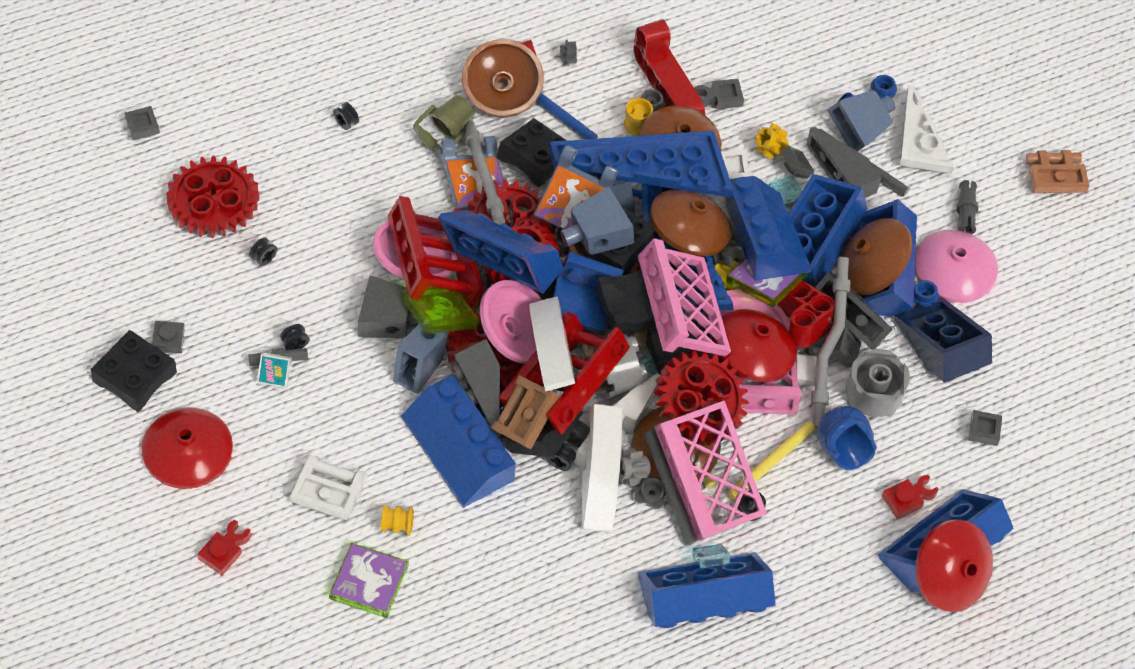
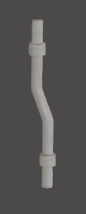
[464,120,505,225]
[811,257,851,428]

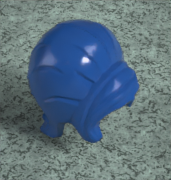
[817,406,877,471]

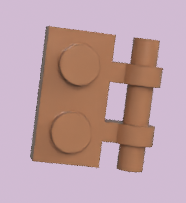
[1026,150,1089,193]

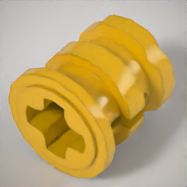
[381,505,414,536]

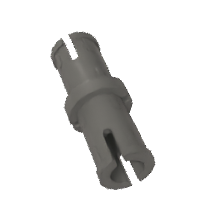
[956,180,979,234]

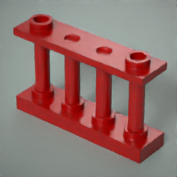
[388,196,484,309]
[498,312,630,435]

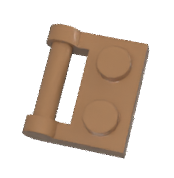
[490,375,560,449]

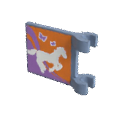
[438,136,510,210]
[534,145,620,230]

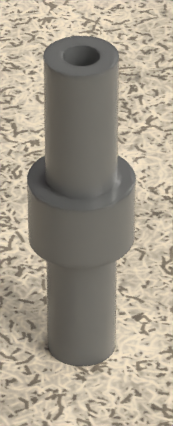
[248,348,308,366]

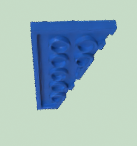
[549,131,733,198]

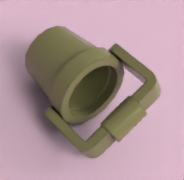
[413,94,475,155]

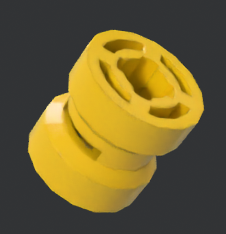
[624,98,653,136]

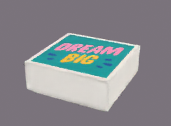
[257,352,292,388]

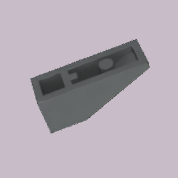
[806,127,881,198]
[815,272,893,349]

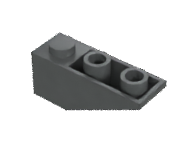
[452,339,500,436]

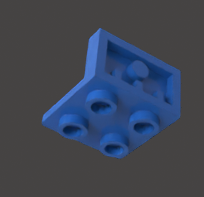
[552,252,624,334]

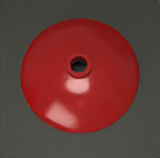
[712,309,797,382]
[142,407,233,489]
[916,520,993,612]

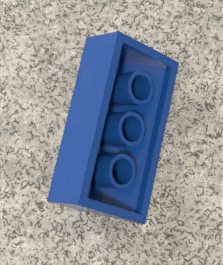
[789,174,868,288]
[726,176,811,281]
[851,199,917,317]
[438,210,564,293]
[401,374,516,508]
[878,489,1014,593]
[638,552,776,628]

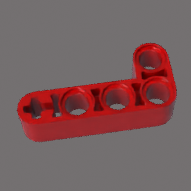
[633,19,705,115]
[741,257,835,348]

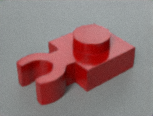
[882,475,939,520]
[197,520,251,576]

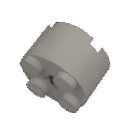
[588,334,648,399]
[846,349,910,417]

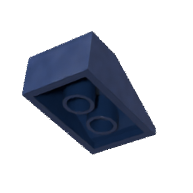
[895,297,993,383]

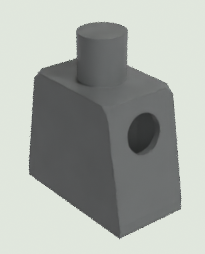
[358,276,419,338]

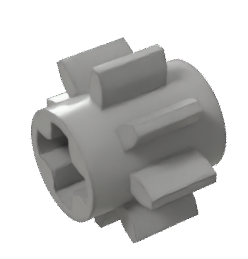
[619,449,651,486]

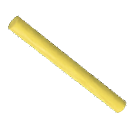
[727,421,816,501]

